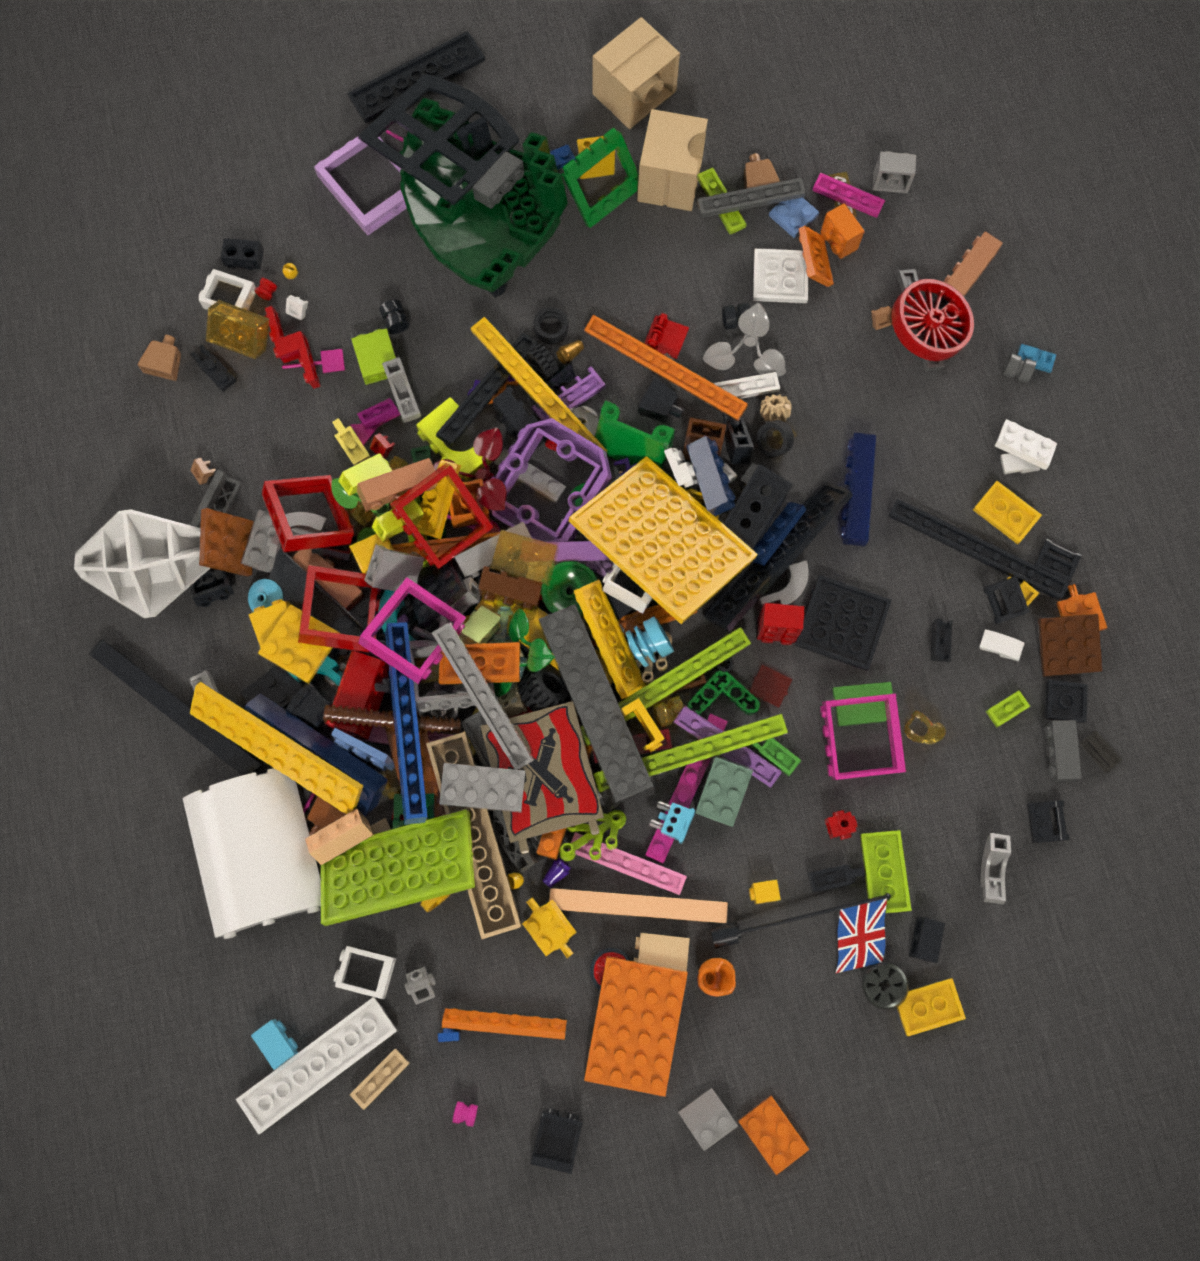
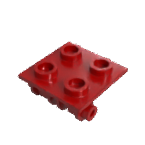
[644,313,689,359]

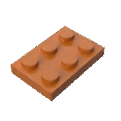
[799,226,834,287]
[738,1096,809,1175]

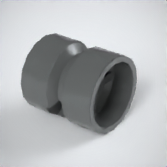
[1002,353,1036,384]

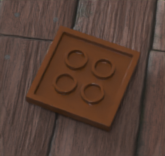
[1038,614,1102,676]

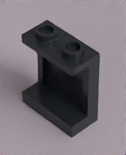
[530,1108,583,1174]

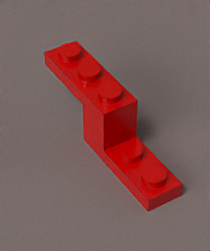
[264,306,321,389]

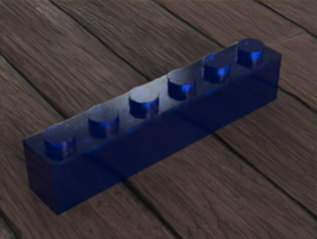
[840,432,876,546]

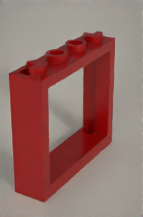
[390,463,494,569]
[262,475,355,552]
[298,565,381,652]

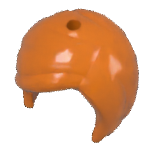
[697,958,736,997]

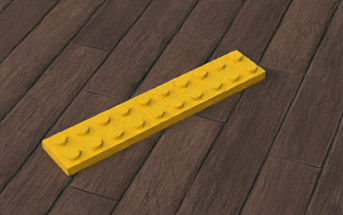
[190,682,363,814]

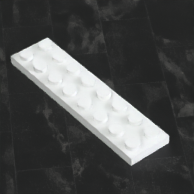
[236,997,398,1134]

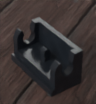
[931,619,953,662]
[908,917,945,963]

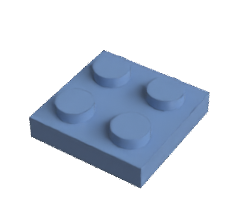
[769,197,819,238]

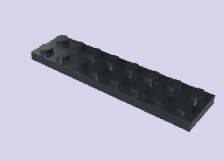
[347,31,485,123]

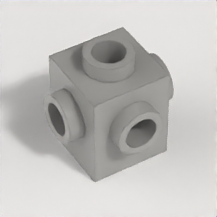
[405,967,436,1005]

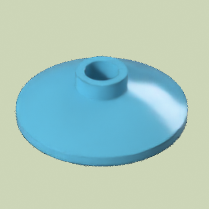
[248,579,283,612]

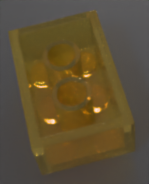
[206,300,269,360]
[490,530,560,586]

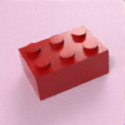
[757,603,804,645]

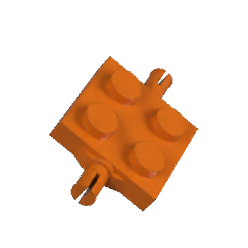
[1056,584,1108,631]

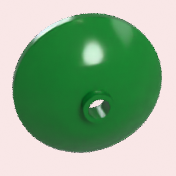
[541,561,597,617]

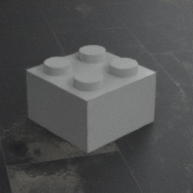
[872,151,916,193]

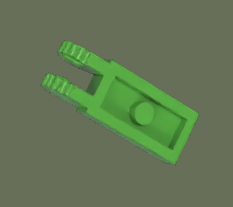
[750,738,801,777]

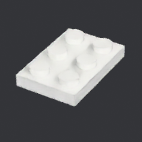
[995,419,1057,470]

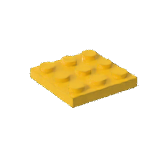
[258,604,340,684]

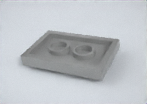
[241,509,283,574]

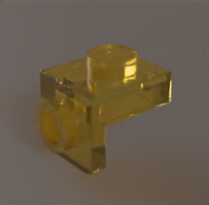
[378,770,401,799]

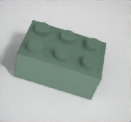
[695,755,753,827]

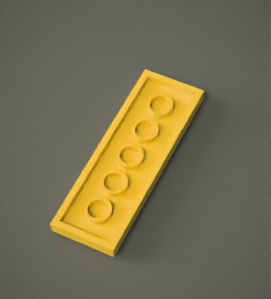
[574,580,646,699]

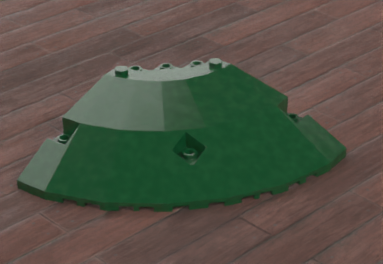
[400,98,568,292]

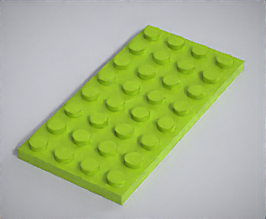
[321,809,475,926]

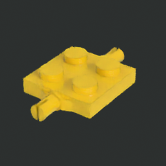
[522,897,577,958]

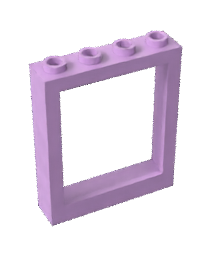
[314,137,407,236]

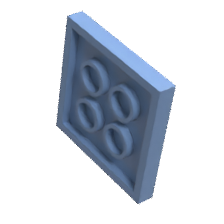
[331,728,395,772]

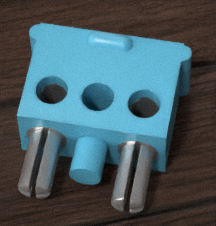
[650,801,695,844]

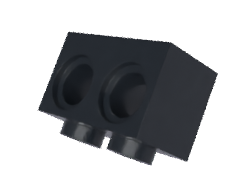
[221,238,264,270]

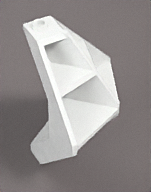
[74,510,210,618]

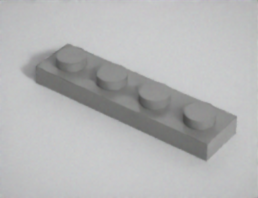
[494,448,566,503]

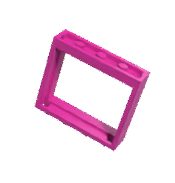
[359,577,466,684]
[820,693,906,780]

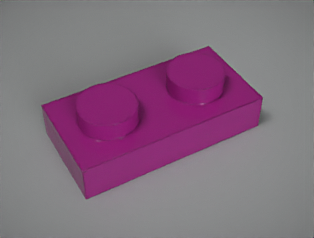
[357,398,399,430]

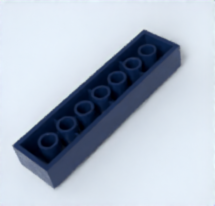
[244,693,388,817]

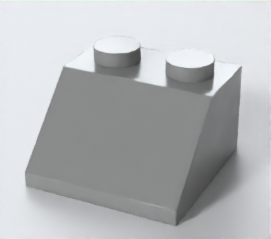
[678,1088,738,1151]

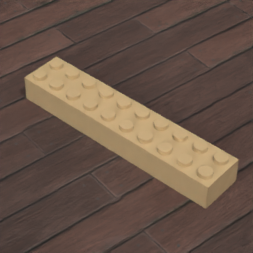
[426,732,522,939]

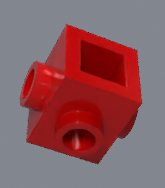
[824,810,857,840]

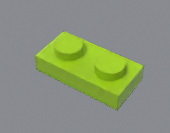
[985,691,1030,728]

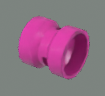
[453,1101,478,1127]

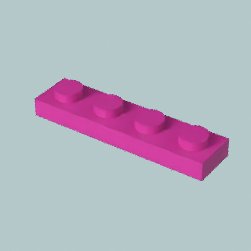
[812,173,885,218]

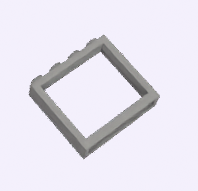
[409,640,495,712]

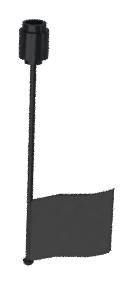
[261,546,389,665]

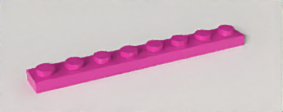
[645,713,728,864]

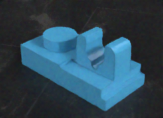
[1017,344,1056,373]

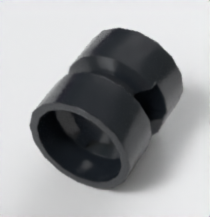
[379,299,410,334]
[722,303,750,330]

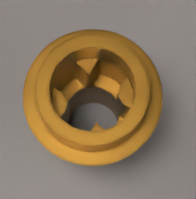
[556,340,584,364]

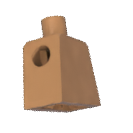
[744,154,780,189]
[138,335,181,381]

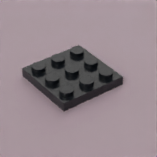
[408,559,468,629]

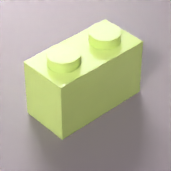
[459,606,501,644]

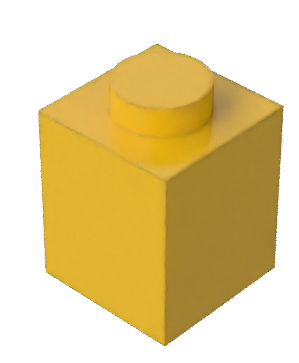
[749,880,781,904]

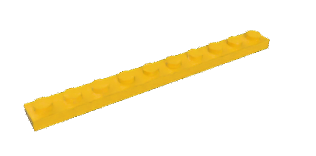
[471,317,607,453]

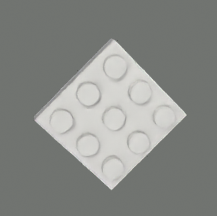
[753,249,808,303]

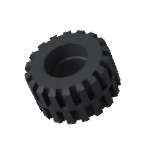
[518,665,571,712]

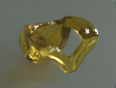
[904,710,946,744]

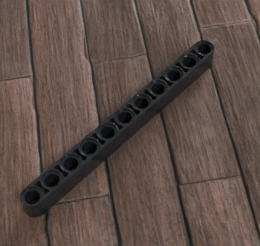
[89,639,262,776]

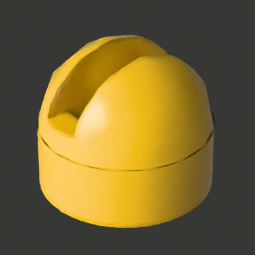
[282,263,298,279]
[507,872,524,890]

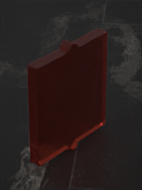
[749,665,793,708]

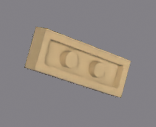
[350,1048,410,1110]

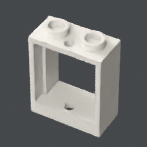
[199,269,256,322]
[602,563,652,614]
[334,946,396,999]

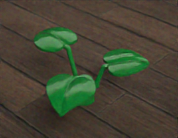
[493,608,555,698]

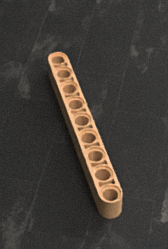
[549,889,728,923]

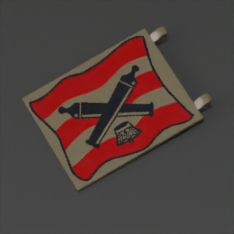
[480,701,604,854]

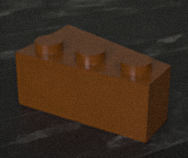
[478,566,542,611]

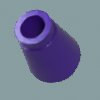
[542,858,571,888]

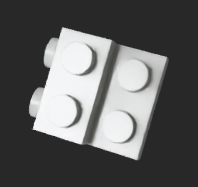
[664,448,698,488]

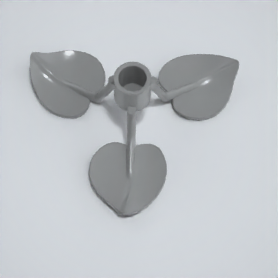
[703,302,786,377]

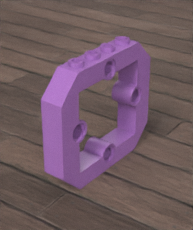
[491,418,612,542]

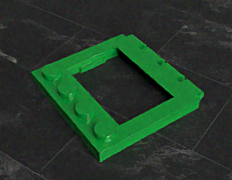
[562,128,639,228]

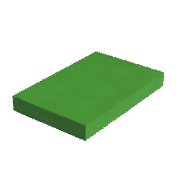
[833,682,893,726]

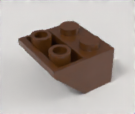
[683,418,726,462]

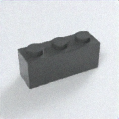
[472,152,524,209]
[1044,720,1082,782]

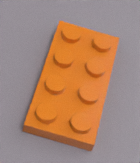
[439,642,520,684]

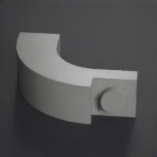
[267,512,327,558]

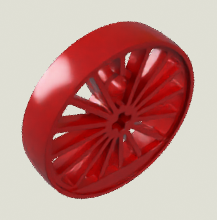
[892,279,974,361]

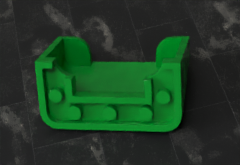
[594,400,675,469]

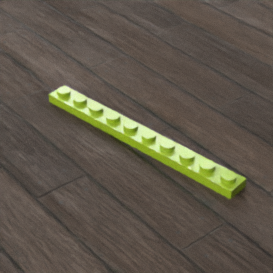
[580,627,751,746]
[593,714,788,792]

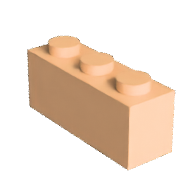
[305,809,373,865]

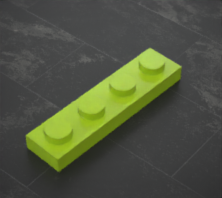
[697,168,746,235]

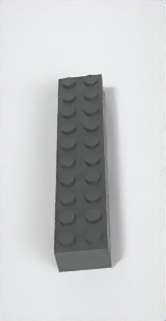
[539,604,653,804]

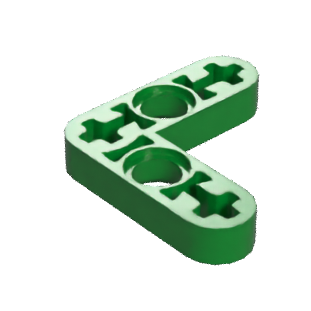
[687,671,760,715]

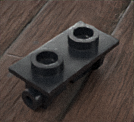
[543,363,576,393]

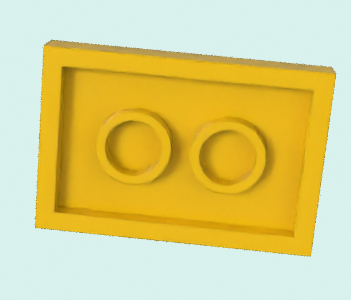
[973,481,1042,544]
[897,978,966,1036]

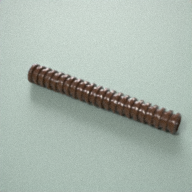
[323,704,461,735]

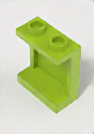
[351,328,396,385]

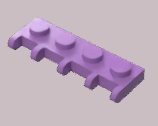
[531,367,606,421]

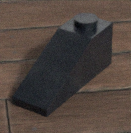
[722,412,754,464]

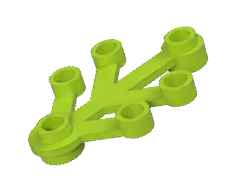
[559,810,626,861]

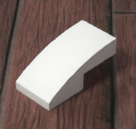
[1000,453,1040,474]
[980,629,1025,661]

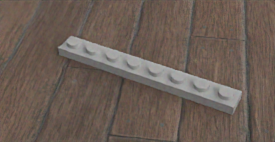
[432,622,534,770]

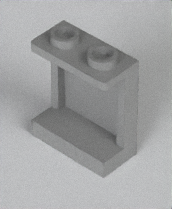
[364,544,424,591]

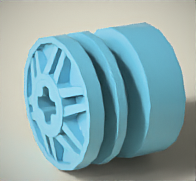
[625,616,674,667]

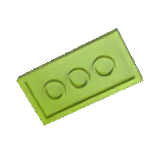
[860,830,912,913]

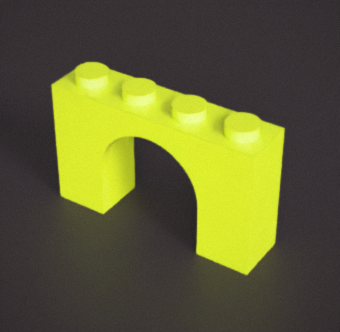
[416,397,493,482]
[339,453,424,542]

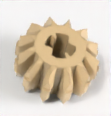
[760,394,791,422]

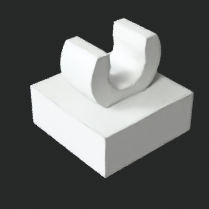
[285,295,308,320]

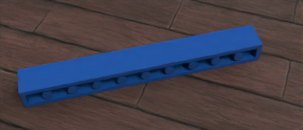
[385,622,427,825]

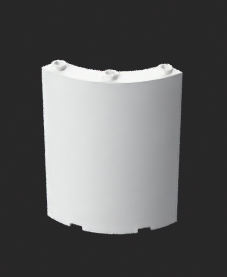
[183,768,321,939]

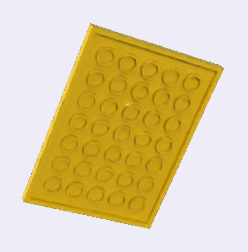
[568,456,758,624]

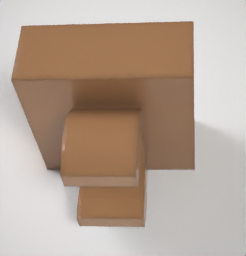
[871,306,892,330]
[191,458,216,485]

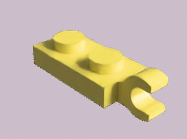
[332,418,371,466]

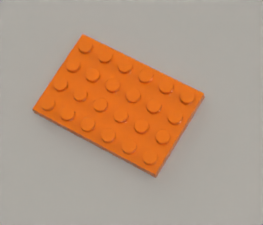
[584,956,688,1097]

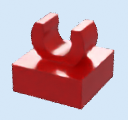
[370,433,395,459]

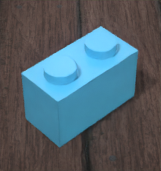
[251,1019,298,1070]

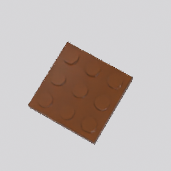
[199,508,254,576]

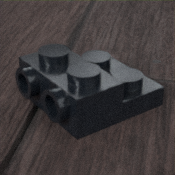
[190,568,234,607]

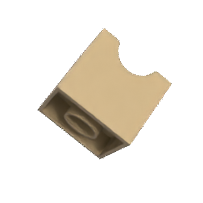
[593,17,680,129]
[637,109,708,211]

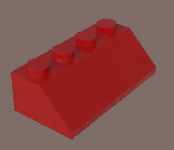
[326,651,389,740]

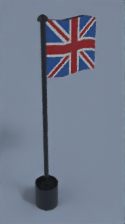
[710,893,891,974]

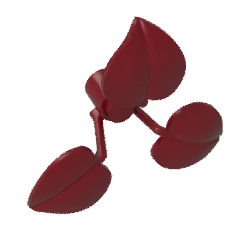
[433,428,507,511]

